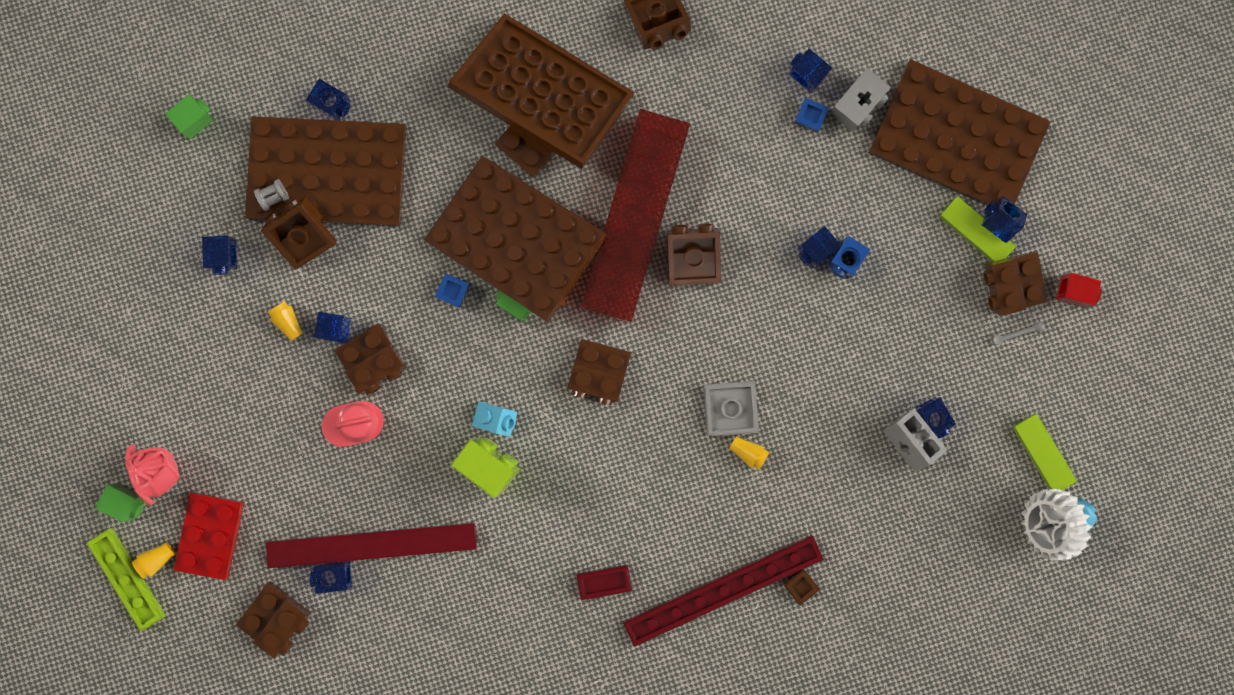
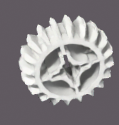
[1021,489,1092,561]

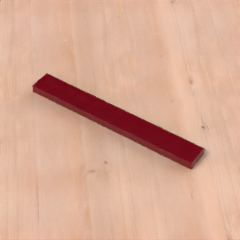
[266,523,478,568]
[623,535,824,647]

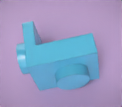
[472,401,517,437]

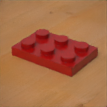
[174,492,244,580]

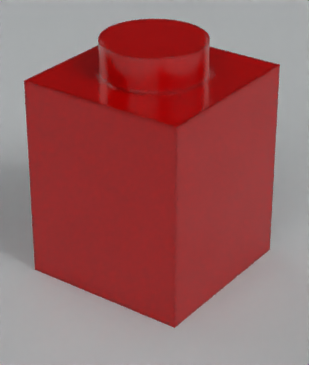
[1055,272,1102,308]

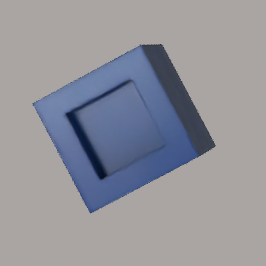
[827,236,870,279]

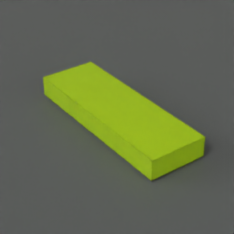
[939,196,1016,262]
[1012,414,1077,491]

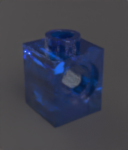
[788,48,832,94]
[306,79,351,120]
[982,196,1027,243]
[797,226,841,268]
[202,235,237,275]
[314,312,351,343]
[915,397,956,439]
[310,561,353,594]

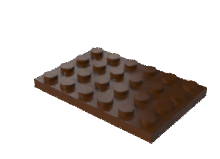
[448,13,635,169]
[868,59,1051,215]
[245,116,407,227]
[424,156,607,323]

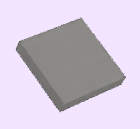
[703,381,759,436]

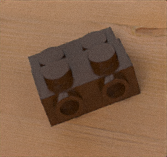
[623,0,691,50]
[494,126,556,179]
[261,196,337,270]
[667,223,721,285]
[983,251,1047,316]
[334,323,406,396]
[567,339,631,406]
[236,581,312,659]

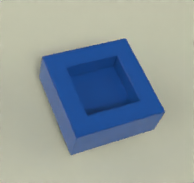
[794,97,829,133]
[435,273,470,308]

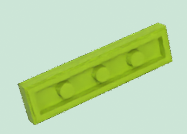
[86,528,166,632]

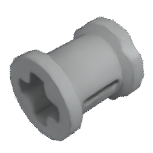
[254,179,289,211]

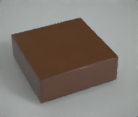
[783,569,820,606]

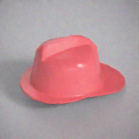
[322,401,383,447]

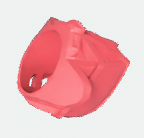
[125,444,180,506]

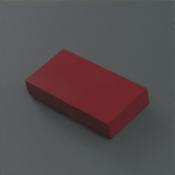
[576,564,632,600]

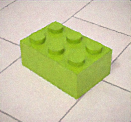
[451,437,521,499]

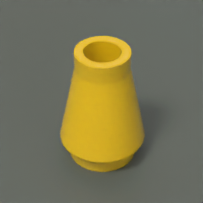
[267,302,303,341]
[729,436,770,470]
[132,542,176,579]

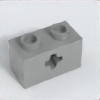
[830,68,891,132]
[883,408,948,472]

